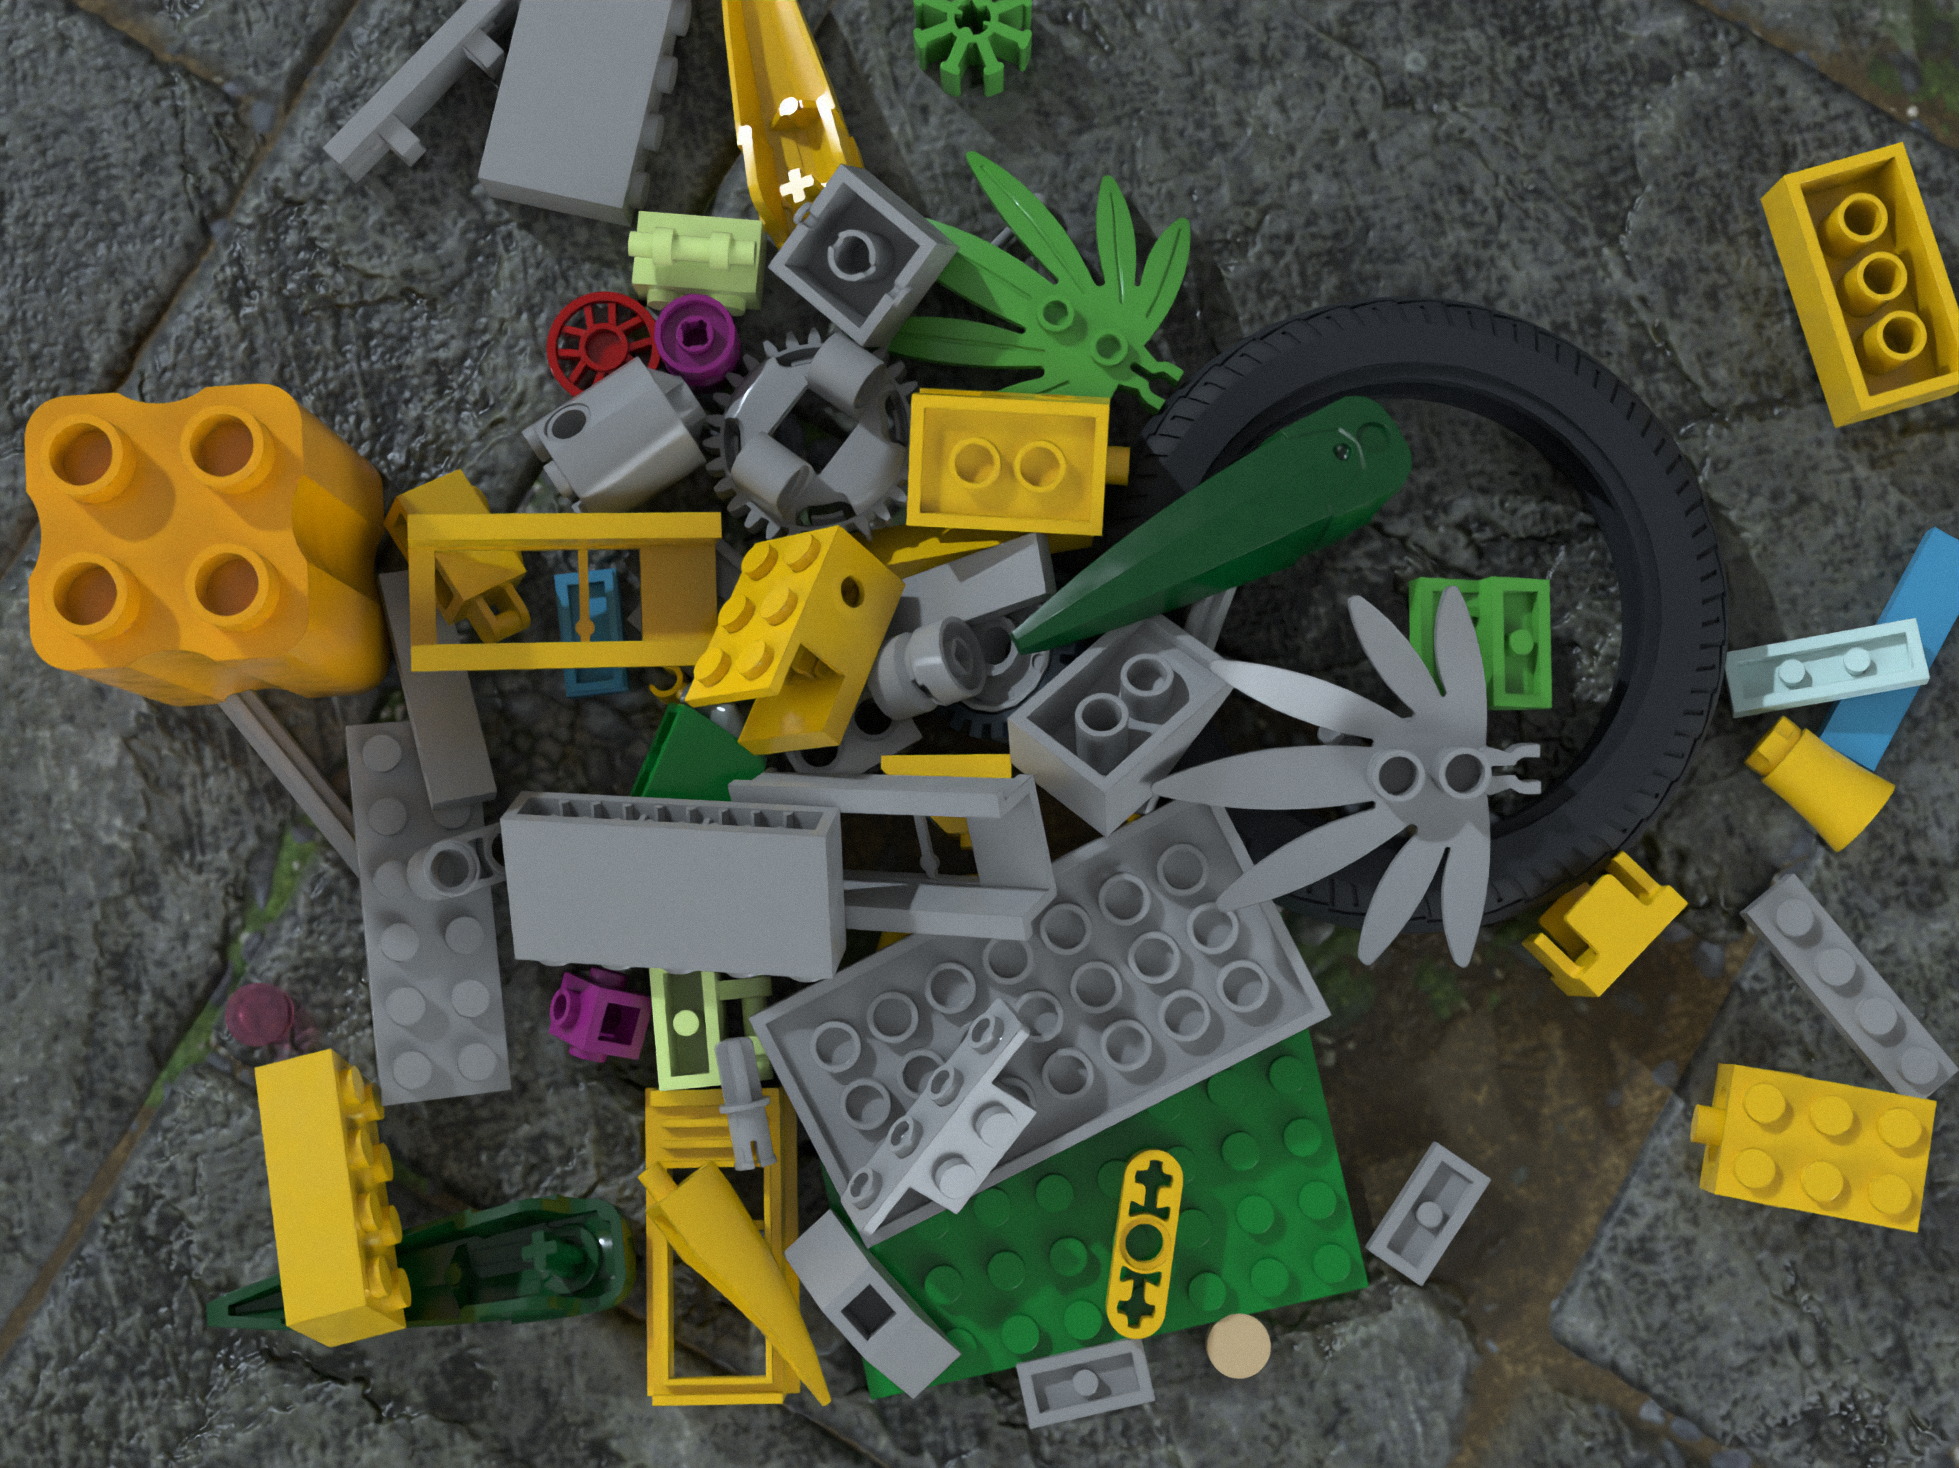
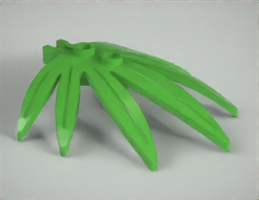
[846,151,1191,415]

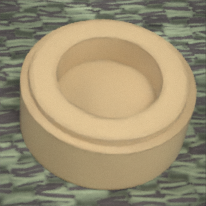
[1205,1314,1271,1379]

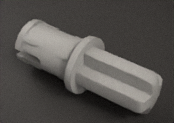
[714,1037,777,1171]

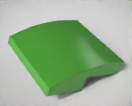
[1409,576,1552,710]

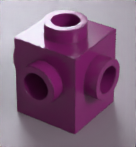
[548,966,652,1062]

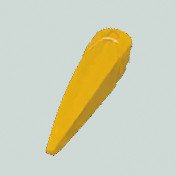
[722,0,865,250]

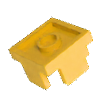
[1521,850,1688,997]

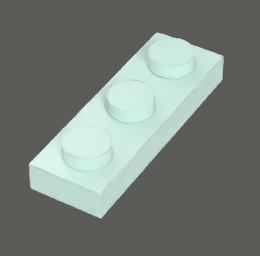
[1724,618,1930,718]

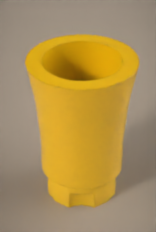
[1743,715,1895,853]

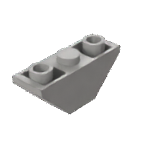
[782,1208,961,1399]

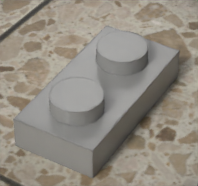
[1365,1141,1491,1287]
[1016,1338,1155,1429]

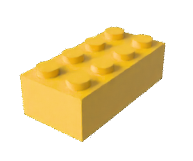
[1760,142,1959,428]
[254,1048,411,1348]

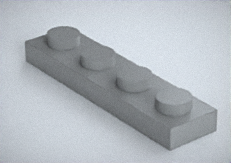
[1739,873,1959,1099]

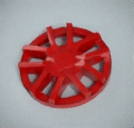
[547,291,661,397]

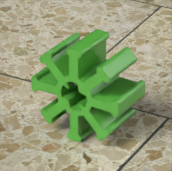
[913,0,1032,97]

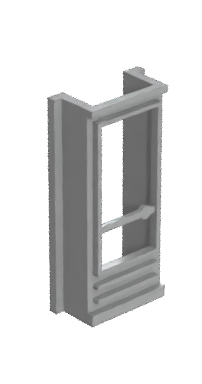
[728,767,1058,941]

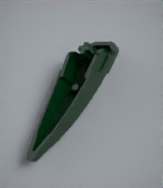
[1010,396,1412,656]
[206,1194,636,1331]

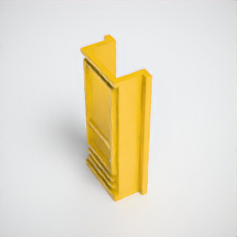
[407,512,722,672]
[645,1085,801,1406]

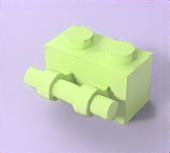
[628,211,768,316]
[649,968,774,1091]

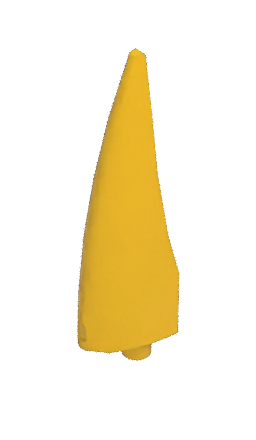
[637,1159,831,1406]

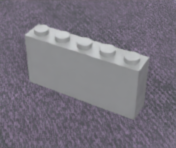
[478,0,692,227]
[500,791,846,982]

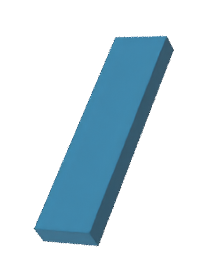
[1816,527,1959,772]

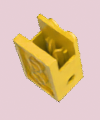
[906,388,1130,536]
[684,525,906,756]
[1690,1063,1937,1233]

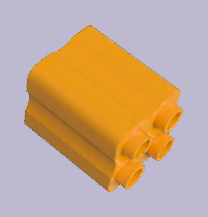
[25,384,390,706]

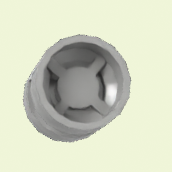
[867,616,986,721]

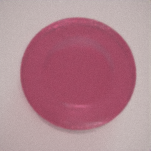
[225,983,294,1046]

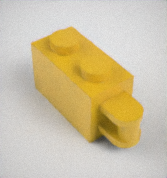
[383,469,531,643]

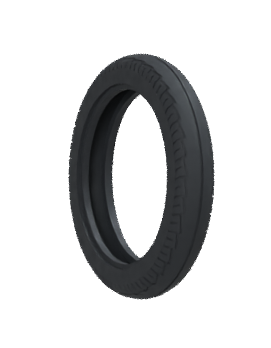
[1088,296,1729,934]

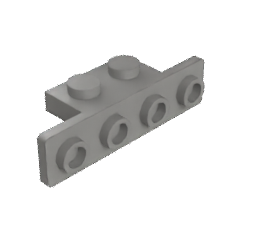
[841,998,1037,1236]

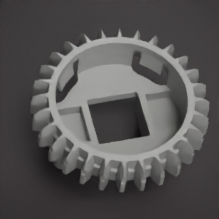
[703,327,920,541]

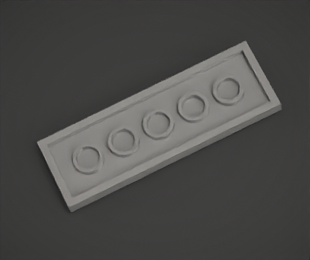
[345,721,511,1106]

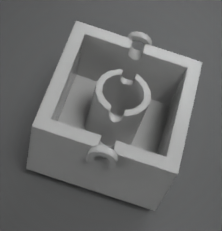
[768,164,960,347]

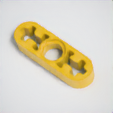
[1105,1148,1183,1339]

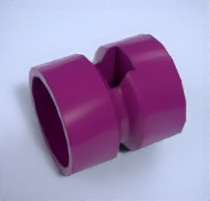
[654,294,744,394]

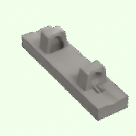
[323,0,520,184]

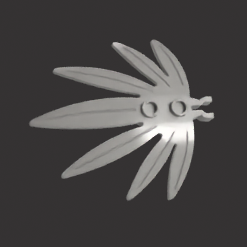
[1150,586,1541,968]

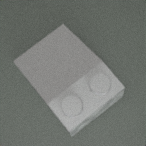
[1007,614,1234,838]

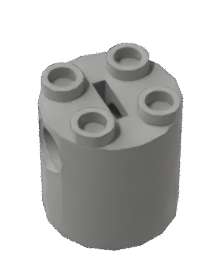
[522,356,707,513]

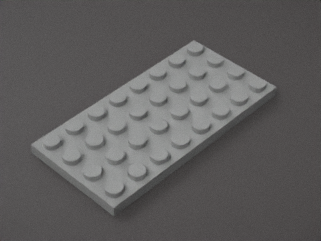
[748,799,1331,1249]

